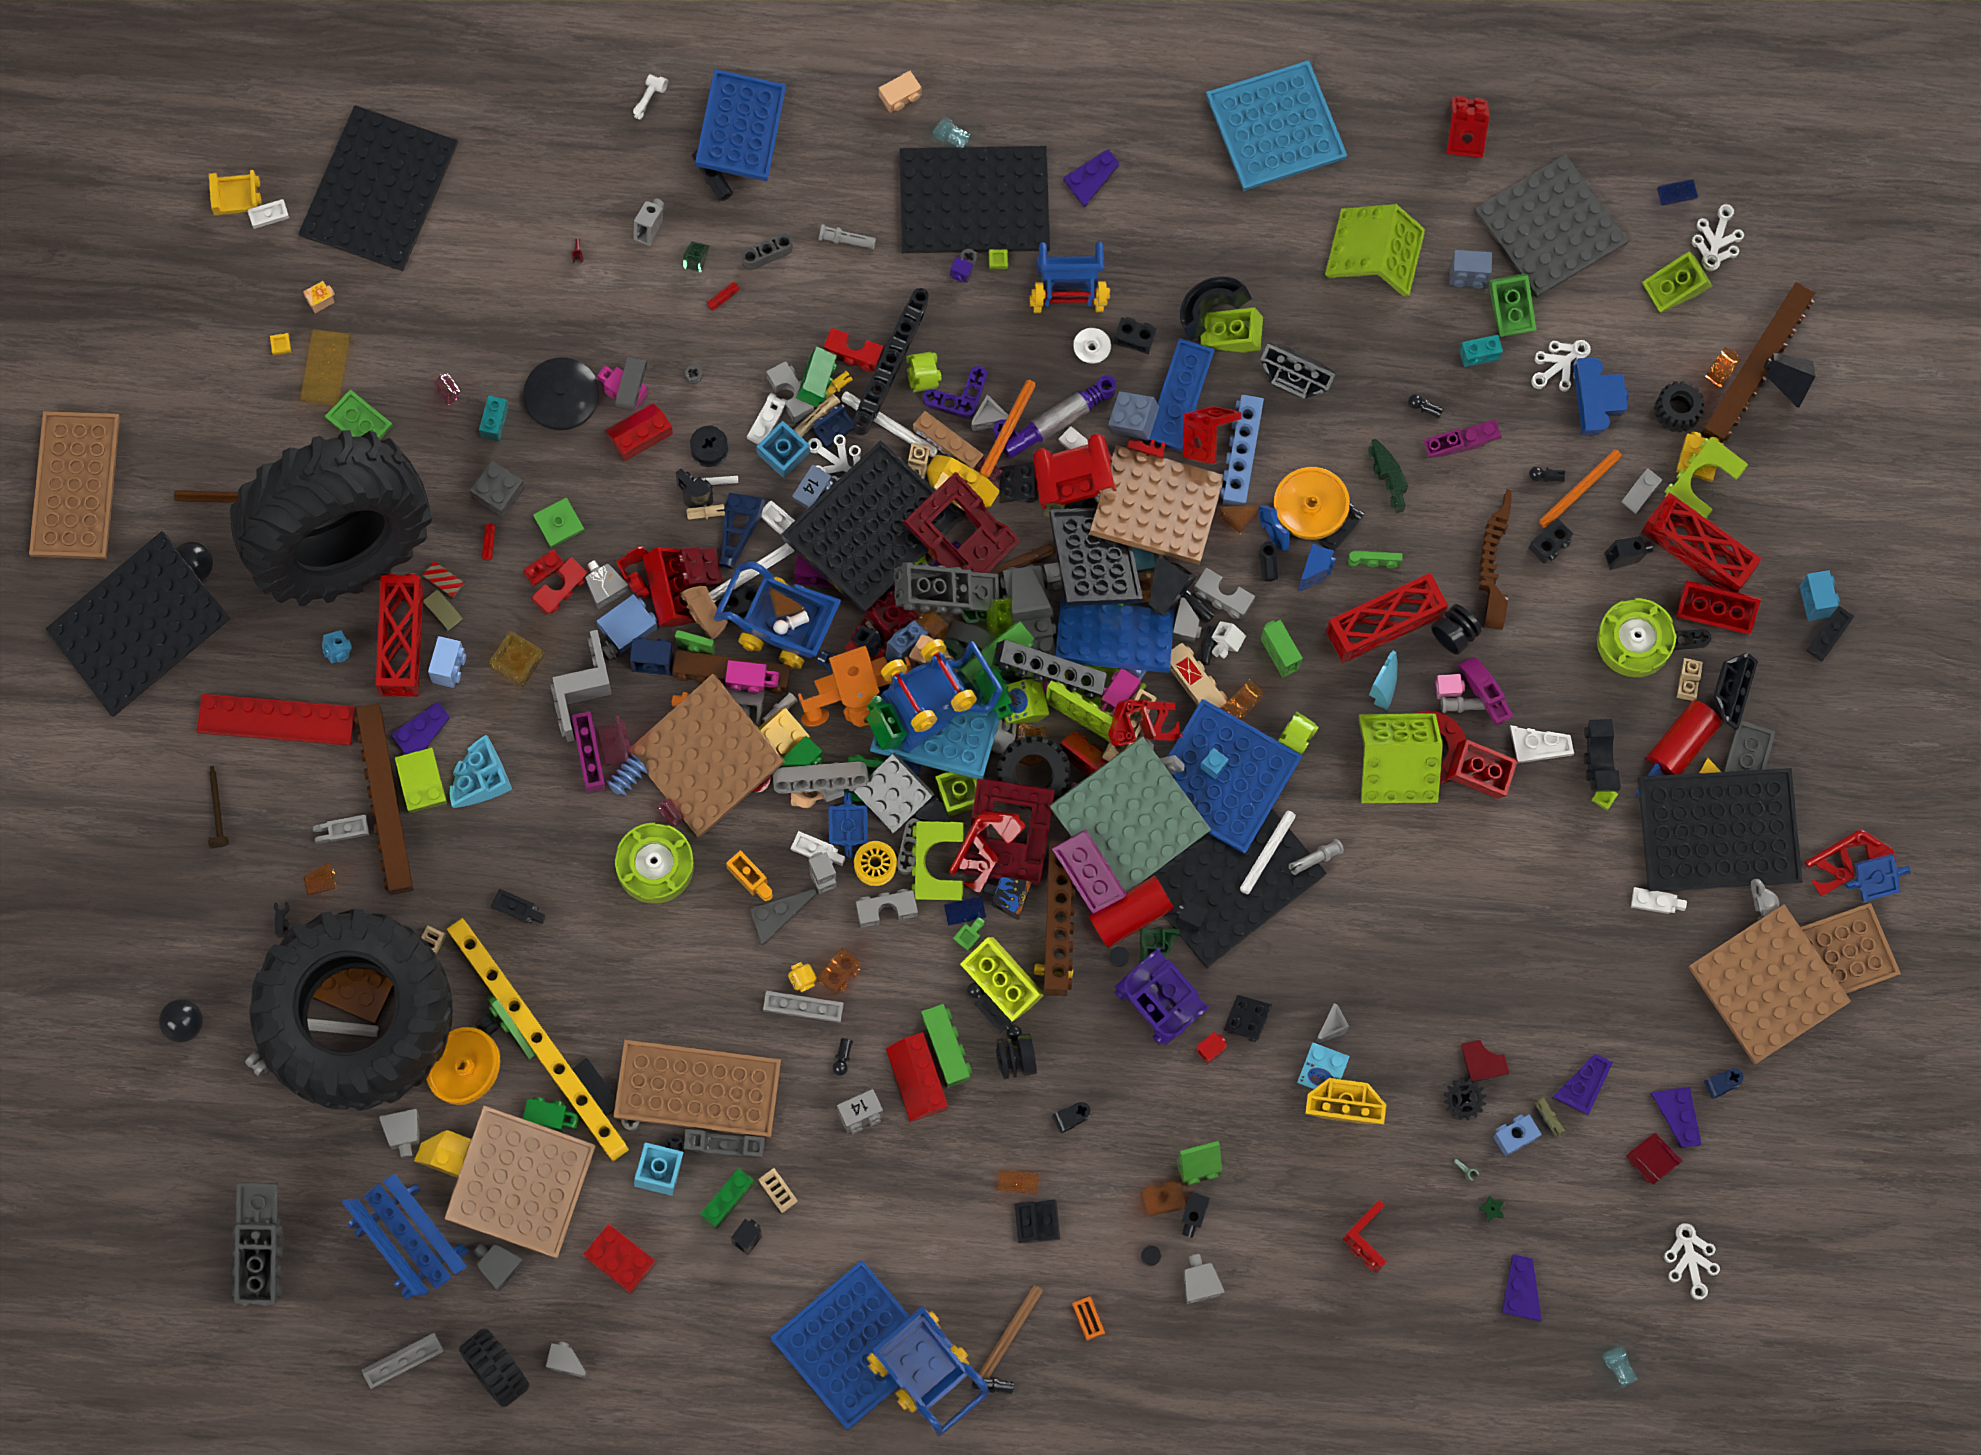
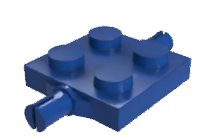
[828,792,868,859]
[1845,854,1911,902]

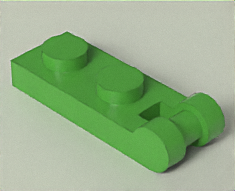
[1348,551,1403,568]

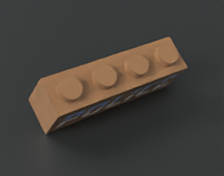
[913,411,984,471]

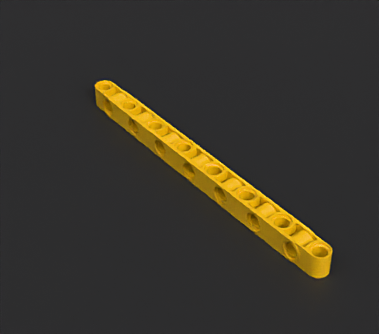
[446,918,629,1161]

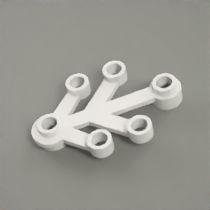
[1692,204,1744,271]
[1532,340,1591,392]
[808,435,861,481]
[1664,1223,1720,1300]

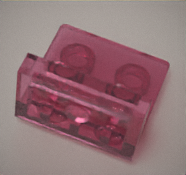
[598,715,631,766]

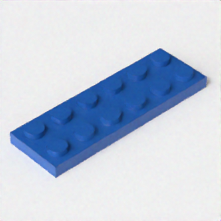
[1146,338,1215,452]

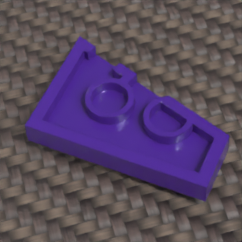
[1063,149,1119,208]
[391,702,450,755]
[1552,1054,1613,1115]
[1651,1087,1702,1148]
[1502,1254,1542,1322]

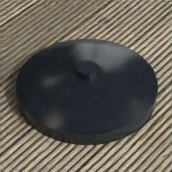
[523,357,599,430]

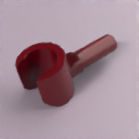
[571,238,584,263]

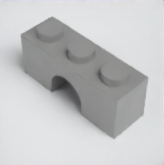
[766,361,814,424]
[1193,568,1255,620]
[809,852,837,894]
[856,889,918,928]

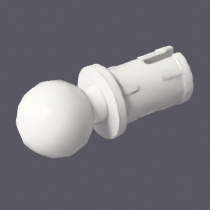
[773,610,809,635]

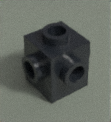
[851,625,884,658]

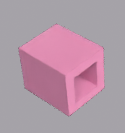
[1435,674,1465,699]

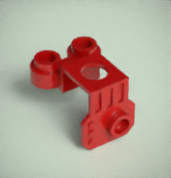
[616,546,651,598]

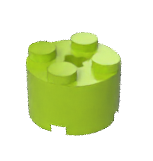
[906,352,941,392]
[1278,711,1319,754]

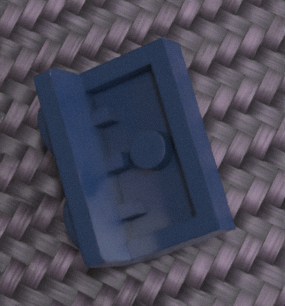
[813,404,853,449]

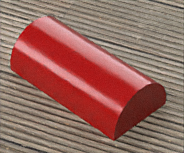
[1676,580,1761,635]
[1645,700,1722,775]
[1088,875,1175,948]

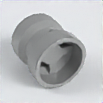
[245,1050,269,1077]

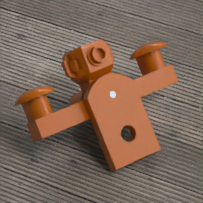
[798,646,912,727]

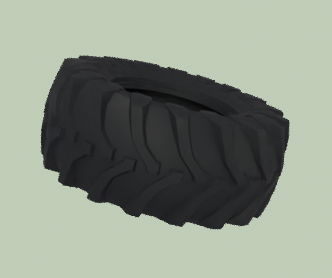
[229,430,432,606]
[249,909,453,1111]

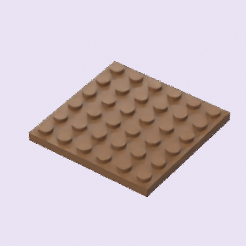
[1089,445,1224,565]
[628,674,785,838]
[1688,904,1851,1065]
[443,1106,596,1259]

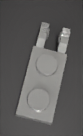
[313,815,369,844]

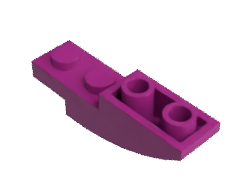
[1423,419,1502,458]
[1458,657,1514,726]

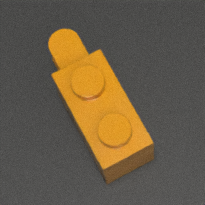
[726,850,773,901]

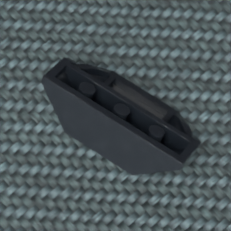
[1260,342,1336,399]
[1713,653,1758,730]

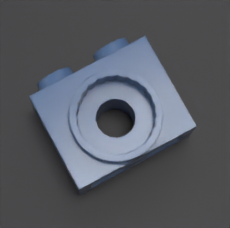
[886,620,928,665]

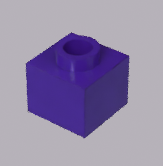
[950,256,973,283]

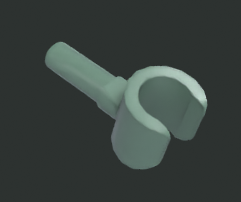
[1454,1159,1479,1181]

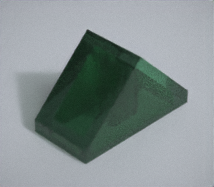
[683,241,710,272]

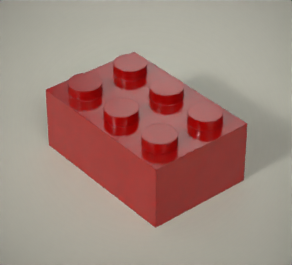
[1447,739,1518,799]
[583,1223,656,1295]

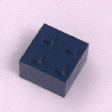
[630,637,673,676]

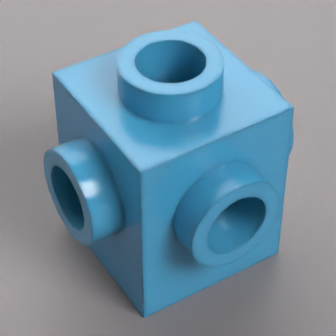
[322,630,352,664]

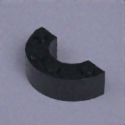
[1180,276,1252,341]
[1584,719,1621,792]

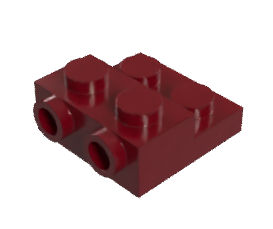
[676,547,723,589]

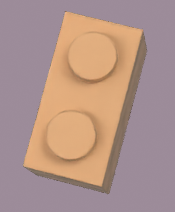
[879,71,922,113]

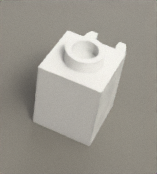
[1212,621,1246,658]

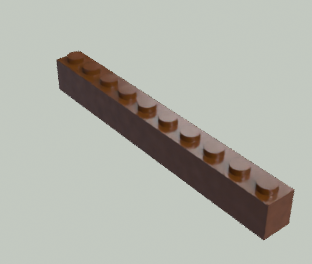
[1701,282,1815,443]
[354,703,414,895]

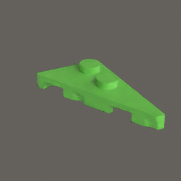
[485,993,536,1059]

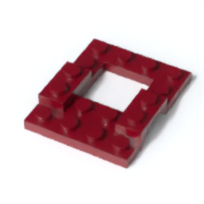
[903,472,1021,573]
[963,778,1055,885]

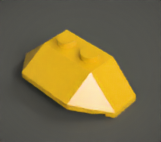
[926,455,1000,511]
[1305,1078,1386,1125]
[414,1130,471,1178]

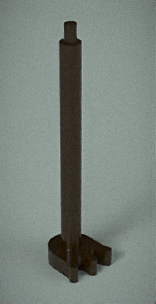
[208,766,229,849]

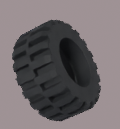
[997,735,1071,810]
[459,1328,530,1407]

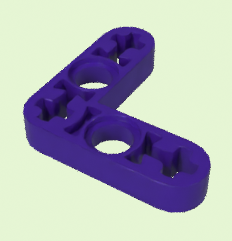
[923,366,987,418]

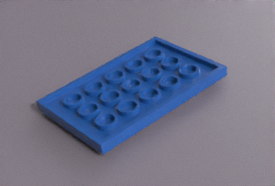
[695,69,786,181]
[1055,599,1175,673]

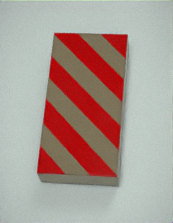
[422,561,465,599]

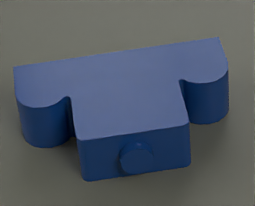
[1573,358,1628,436]

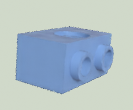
[1493,1114,1542,1157]

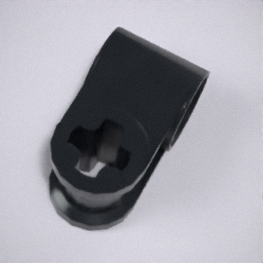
[1052,1102,1090,1134]

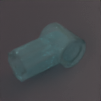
[931,117,971,148]
[1602,1344,1638,1388]

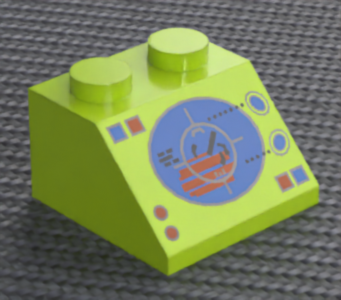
[1002,679,1049,724]

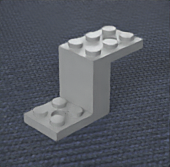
[550,630,612,742]

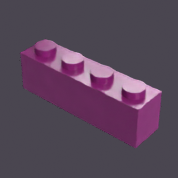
[572,711,606,794]

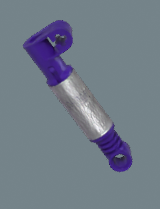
[993,375,1116,459]

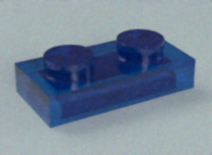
[1657,180,1698,206]

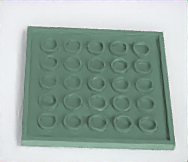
[1049,736,1211,892]

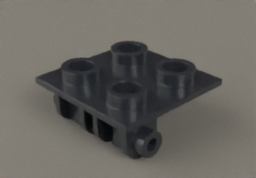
[1000,462,1035,503]
[1223,995,1272,1042]

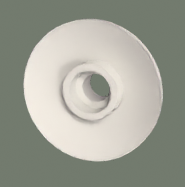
[1074,328,1111,364]

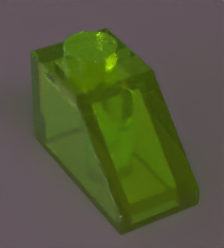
[987,598,1012,637]

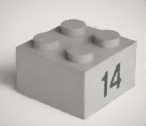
[837,1089,883,1134]

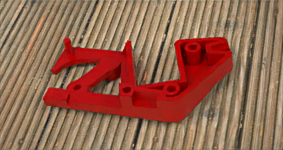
[1108,699,1183,746]
[949,811,1025,894]
[1804,830,1896,897]

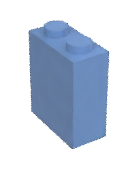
[597,594,658,655]

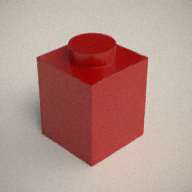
[1195,1031,1227,1065]

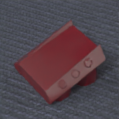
[864,590,918,641]
[1626,1133,1682,1185]

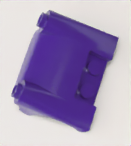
[1114,948,1210,1046]

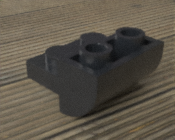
[675,468,714,508]

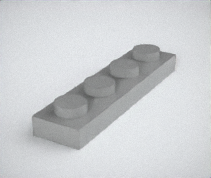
[763,991,844,1023]
[361,1333,444,1389]

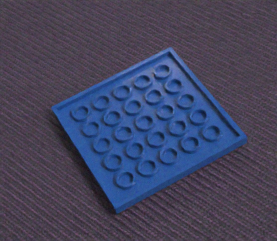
[1168,699,1303,854]
[770,1260,909,1431]

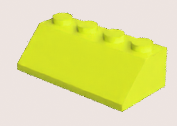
[960,937,1044,1022]

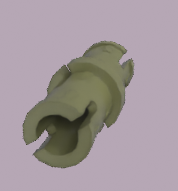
[1534,1098,1566,1138]

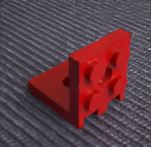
[1446,96,1490,158]
[1183,406,1242,464]
[1343,1200,1387,1273]

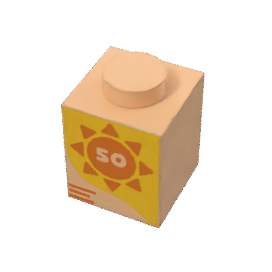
[303,281,335,313]

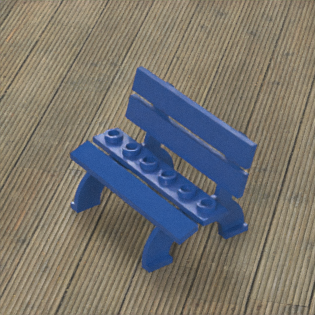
[342,1173,469,1300]

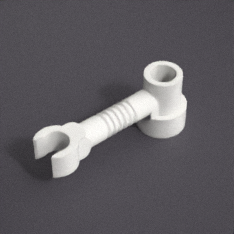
[633,75,668,119]

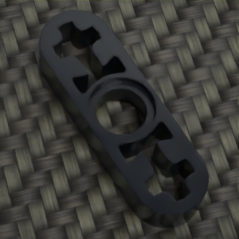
[1674,629,1711,650]

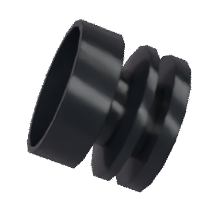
[1431,604,1482,655]
[996,1033,1037,1080]

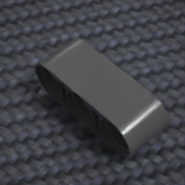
[742,233,793,270]
[615,356,647,411]

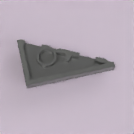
[750,889,817,945]

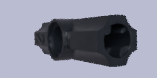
[692,150,733,202]

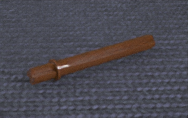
[174,490,239,503]
[988,544,1055,578]

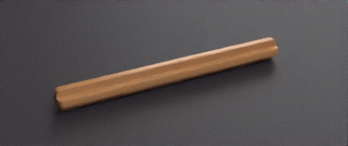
[977,1285,1043,1391]

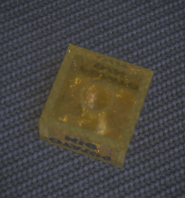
[489,631,544,687]

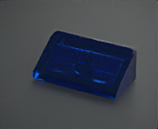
[944,896,986,926]

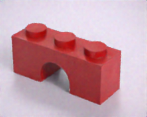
[823,328,884,372]
[530,557,588,615]

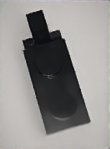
[491,889,546,924]

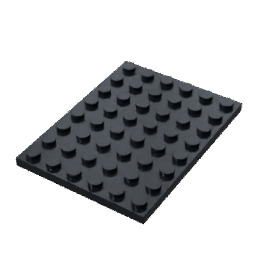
[299,105,458,271]
[900,146,1050,253]
[780,440,963,614]
[45,531,231,717]
[1638,768,1803,892]
[1138,809,1327,968]

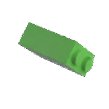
[1260,620,1303,678]

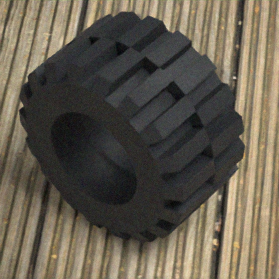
[1654,381,1705,432]

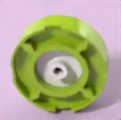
[1597,598,1676,678]
[615,823,694,904]

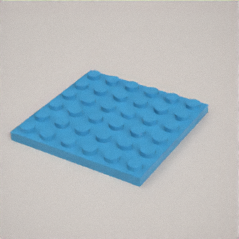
[1206,60,1347,191]
[870,664,1010,779]

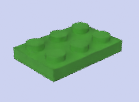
[325,389,393,440]

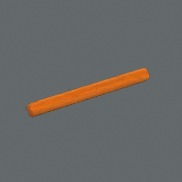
[980,380,1035,478]
[1539,449,1622,528]

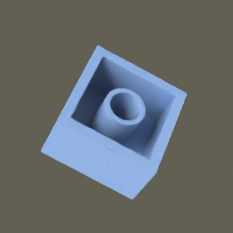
[428,636,466,688]

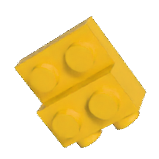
[1676,432,1723,482]

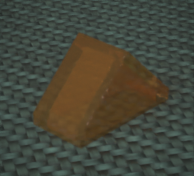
[1220,505,1259,533]
[768,586,805,618]
[304,863,338,895]

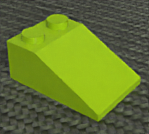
[1642,252,1713,313]
[1200,308,1263,353]
[395,748,447,813]

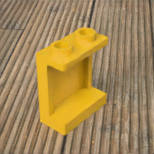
[209,170,261,215]

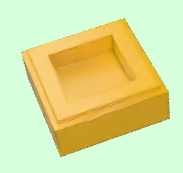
[270,333,292,355]

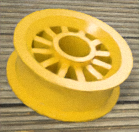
[854,841,897,886]

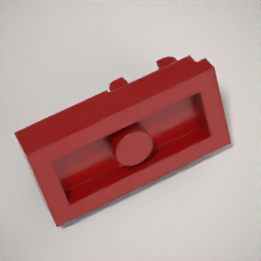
[1127,440,1165,459]
[523,549,564,587]

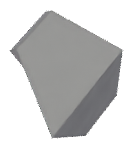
[971,395,1008,431]
[1316,1003,1349,1043]

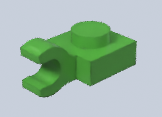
[953,917,985,951]

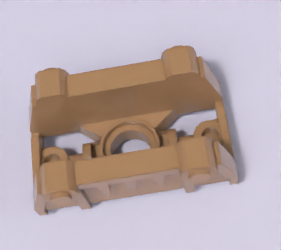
[681,586,728,639]

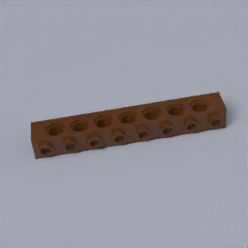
[1043,842,1075,996]

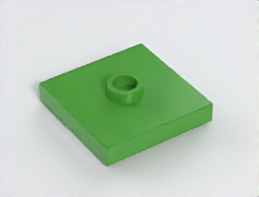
[533,497,585,548]
[675,630,715,655]

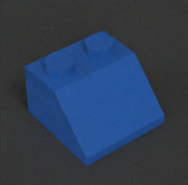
[1298,544,1336,591]

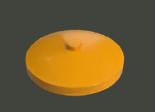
[1274,467,1350,540]
[426,1027,500,1105]

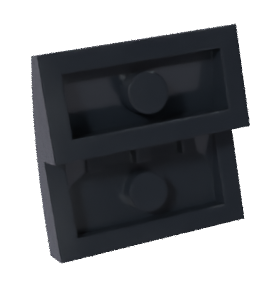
[1015,1199,1061,1243]

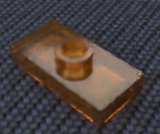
[998,1170,1039,1194]

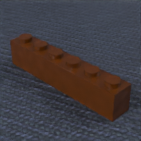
[673,650,790,694]

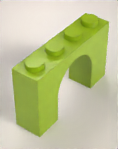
[1665,437,1748,519]
[912,821,965,900]

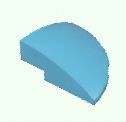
[1369,650,1398,711]
[450,735,512,808]

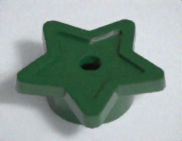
[1479,1196,1504,1222]

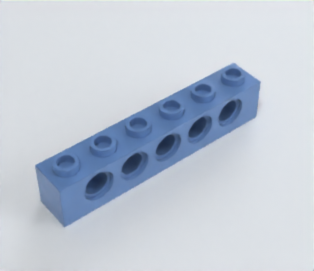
[1220,395,1264,509]

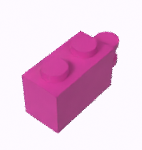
[596,366,648,410]
[725,660,779,694]
[1100,668,1141,715]

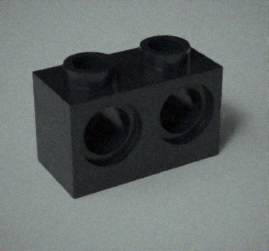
[1114,317,1157,355]
[1528,518,1573,564]
[721,584,758,623]
[731,1219,762,1255]

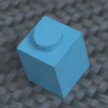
[1201,748,1229,780]

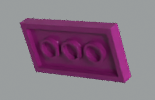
[1052,829,1126,913]

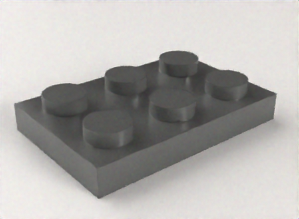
[1724,721,1776,772]

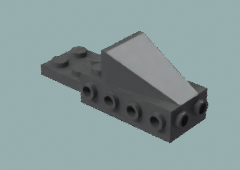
[894,562,1000,614]
[1000,564,1056,680]
[232,1182,283,1306]

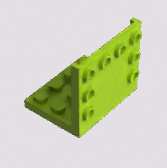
[1325,204,1425,296]
[1046,664,1146,742]
[1359,714,1443,803]

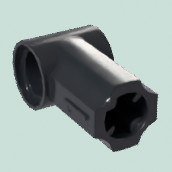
[1258,541,1278,582]

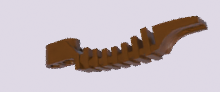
[1478,489,1511,630]

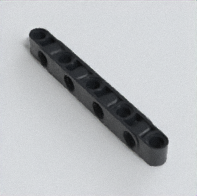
[853,288,929,435]

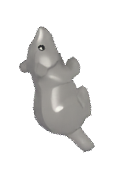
[1751,879,1779,921]

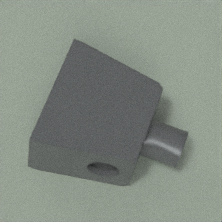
[474,1244,524,1292]

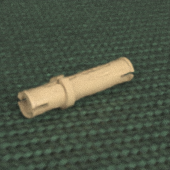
[794,394,840,438]

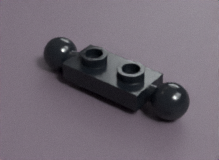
[967,983,1022,1041]

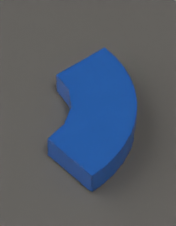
[1258,505,1289,551]

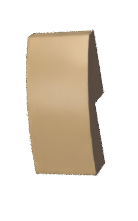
[908,443,930,479]
[1677,658,1703,701]

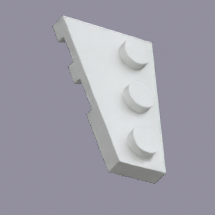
[1509,725,1574,764]

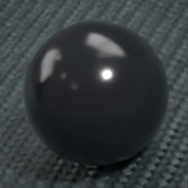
[177,542,213,581]
[159,999,203,1043]

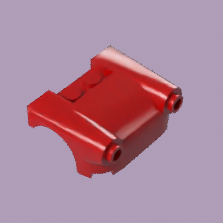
[1033,434,1117,510]

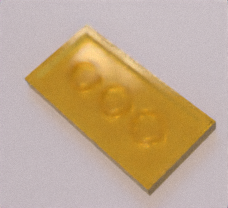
[301,329,351,405]

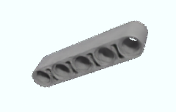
[772,762,869,794]

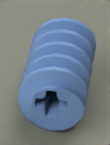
[605,754,648,796]

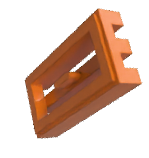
[1072,1296,1105,1341]

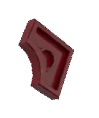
[1461,1040,1509,1083]

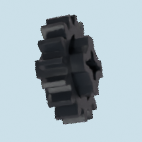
[1443,1078,1487,1121]

